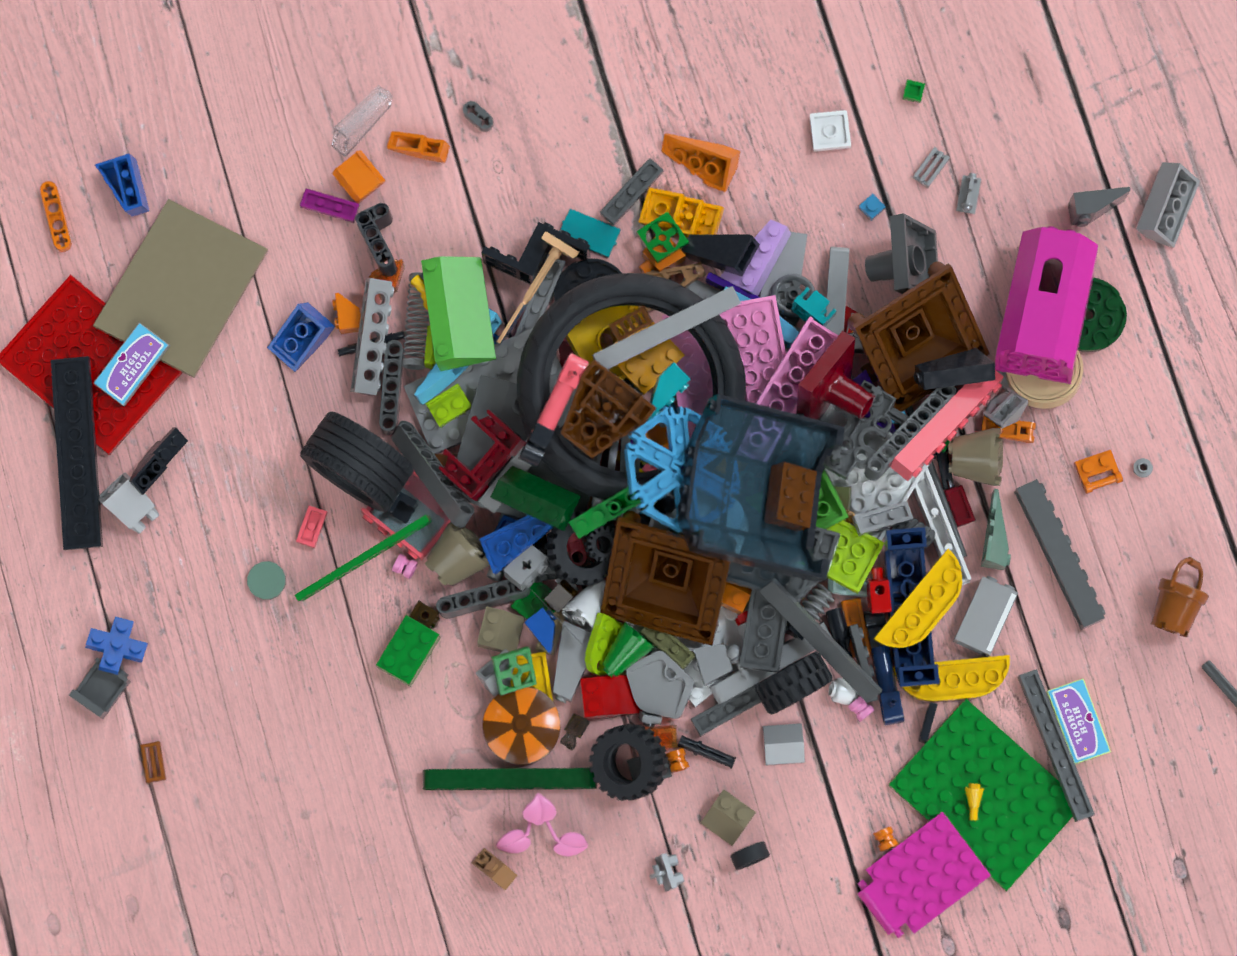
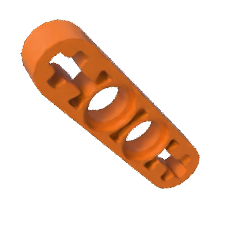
[40,181,72,252]

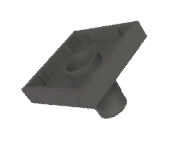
[865,213,938,294]

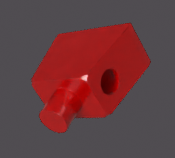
[866,567,892,613]

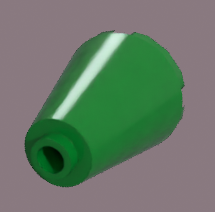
[603,622,654,677]

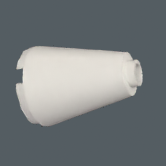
[562,579,606,632]

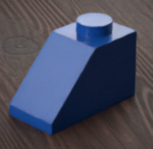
[525,608,556,655]

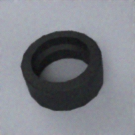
[730,841,770,870]

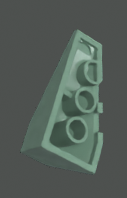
[981,488,1011,571]

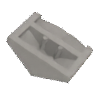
[983,387,1028,428]

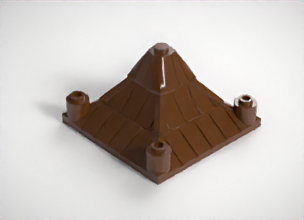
[848,261,990,412]
[600,510,736,646]

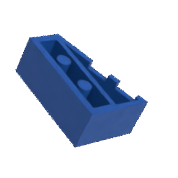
[95,153,150,217]

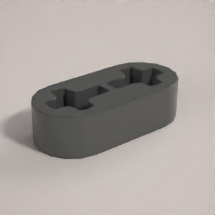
[463,101,494,132]

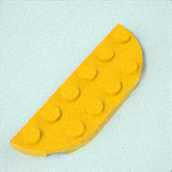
[874,549,962,648]
[893,655,1010,702]

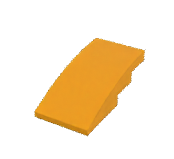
[638,187,724,238]

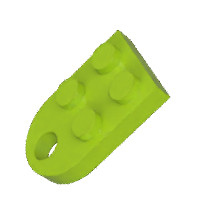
[585,613,624,675]

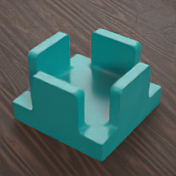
[791,287,837,327]

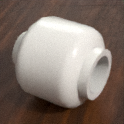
[828,678,858,705]

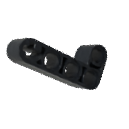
[355,203,397,277]

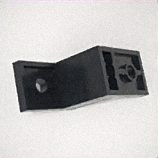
[481,222,591,285]

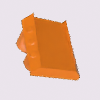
[332,150,386,204]

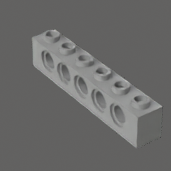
[350,278,394,395]

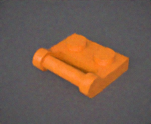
[1074,450,1123,494]

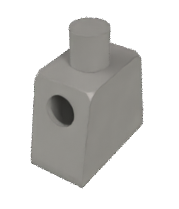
[693,644,733,687]

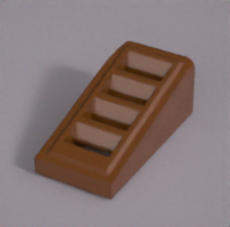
[609,305,653,342]

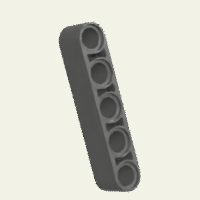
[379,340,404,435]
[436,579,531,619]

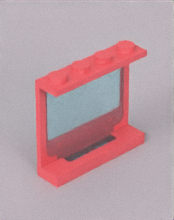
[361,471,451,561]

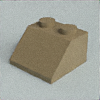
[477,606,525,652]
[701,790,756,846]

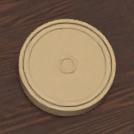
[1006,351,1083,409]

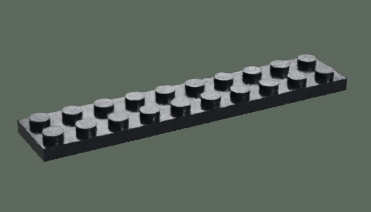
[51,356,103,551]

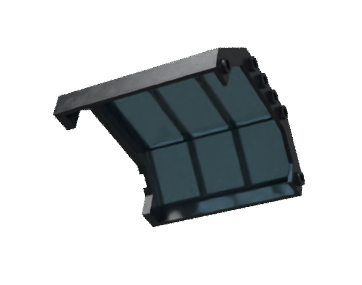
[677,394,845,583]

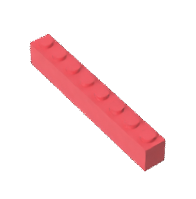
[890,370,1004,481]

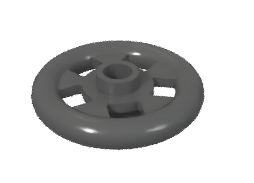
[771,274,815,317]

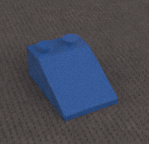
[267,302,335,372]

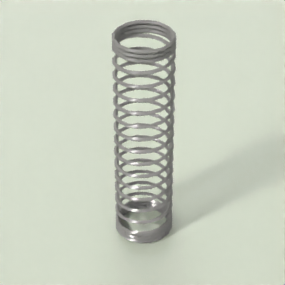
[402,272,429,370]

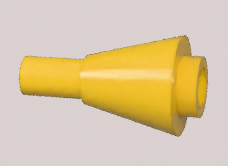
[965,783,984,820]

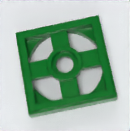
[636,211,689,264]
[491,646,537,695]

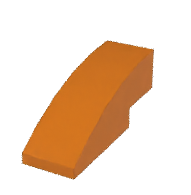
[387,131,450,163]

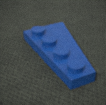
[480,515,553,575]

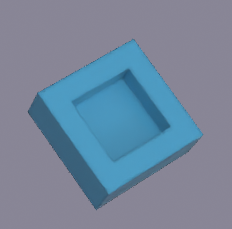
[859,193,886,221]

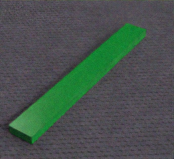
[295,515,432,601]

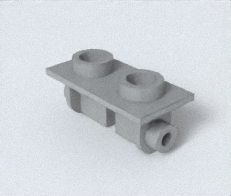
[956,173,981,214]

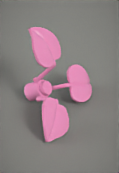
[496,793,588,856]

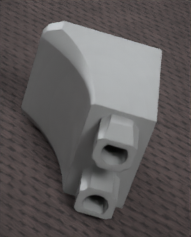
[99,473,159,534]

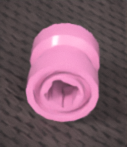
[392,554,418,579]
[848,696,875,722]

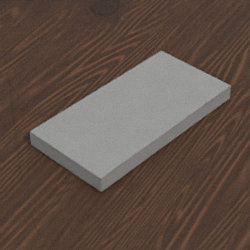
[760,232,807,306]

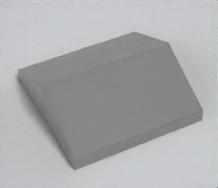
[763,723,805,765]

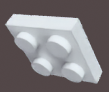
[809,110,851,152]

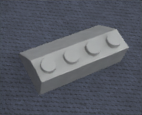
[1136,162,1200,248]

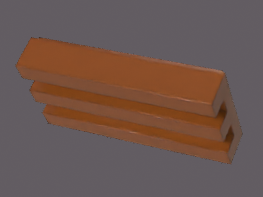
[140,741,167,784]

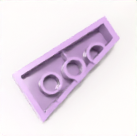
[720,220,791,296]

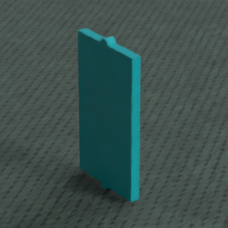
[560,209,621,258]

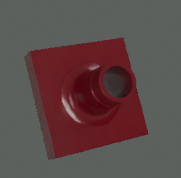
[796,331,875,433]

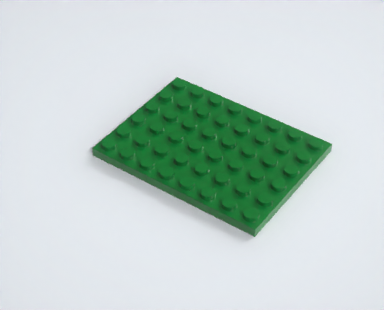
[888,699,1073,892]

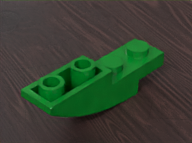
[569,487,641,538]

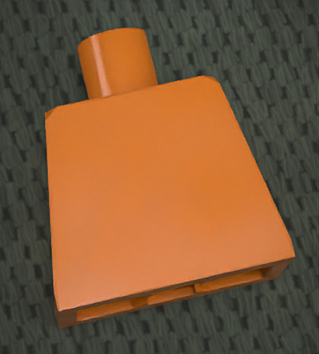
[639,229,686,273]

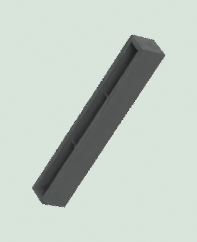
[1014,479,1105,630]

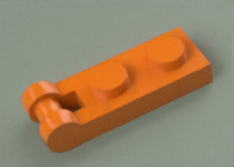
[981,416,1036,443]

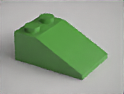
[816,468,849,529]

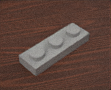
[852,501,914,536]

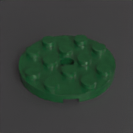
[1057,277,1127,352]

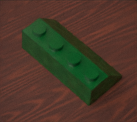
[490,466,581,531]

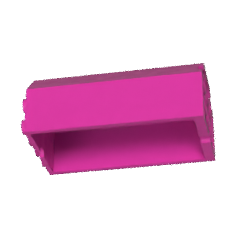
[995,226,1098,384]

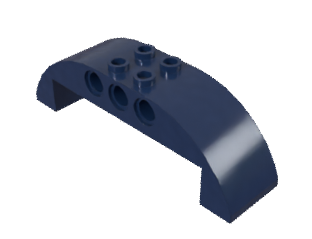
[884,527,940,687]

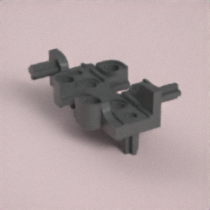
[810,380,909,480]

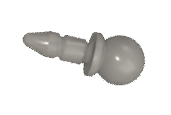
[727,645,749,680]

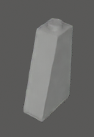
[553,621,591,703]

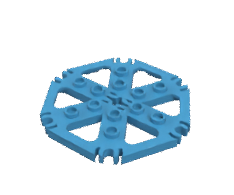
[624,407,740,533]

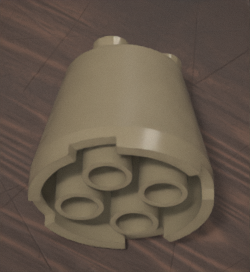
[949,428,1003,486]
[425,522,490,586]

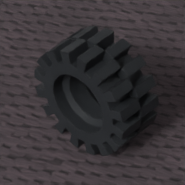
[584,526,616,561]

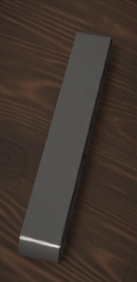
[864,386,956,481]
[391,421,474,528]

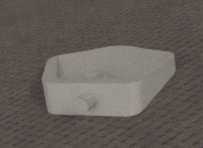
[626,651,694,719]

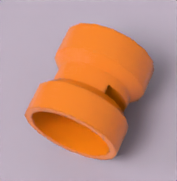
[666,748,690,773]
[873,826,899,852]

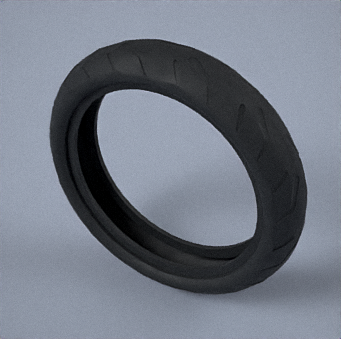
[517,273,746,502]

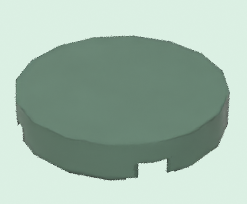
[247,561,286,600]

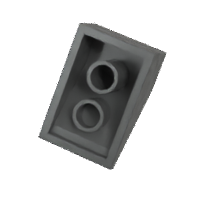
[1068,187,1130,227]

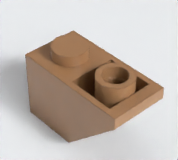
[472,848,518,890]

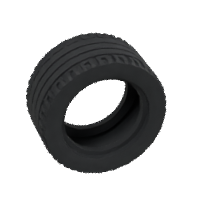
[300,411,414,512]

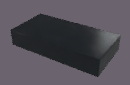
[919,702,938,744]

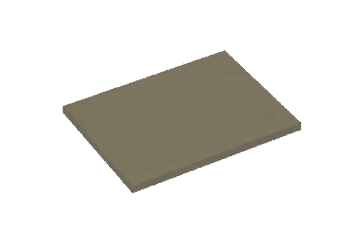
[93,199,268,378]

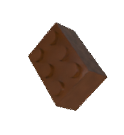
[764,462,817,532]

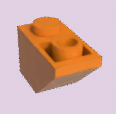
[332,293,361,334]

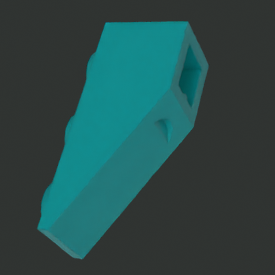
[646,362,690,422]

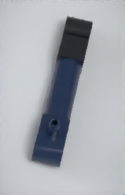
[863,610,904,726]

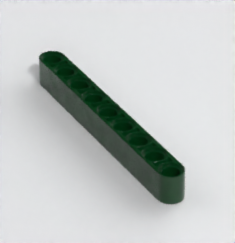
[423,768,597,790]

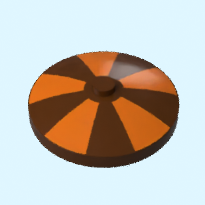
[482,687,561,765]

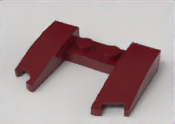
[439,409,526,501]

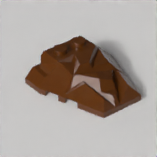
[561,359,656,458]

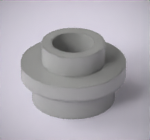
[1133,458,1153,478]

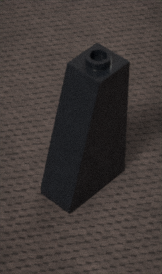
[681,234,760,277]
[914,348,995,390]

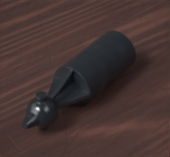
[826,608,853,658]

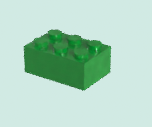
[376,615,441,687]

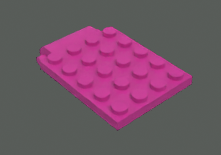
[857,812,991,938]

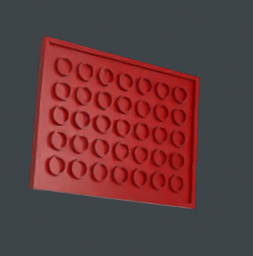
[0,274,183,456]

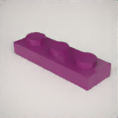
[300,188,360,223]

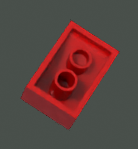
[580,675,643,720]

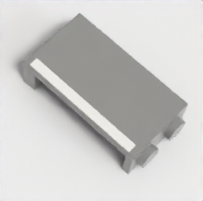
[953,576,1018,657]

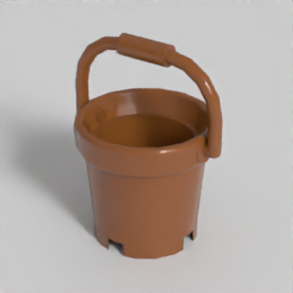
[1151,557,1209,637]

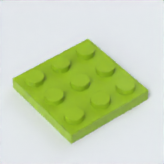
[826,520,884,594]

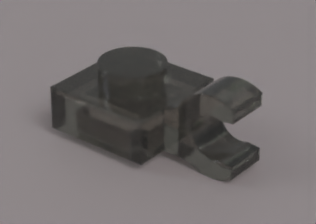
[560,713,590,750]

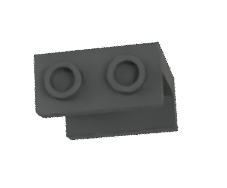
[69,658,131,719]

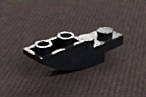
[129,427,188,495]

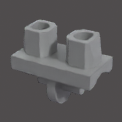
[649,853,684,892]

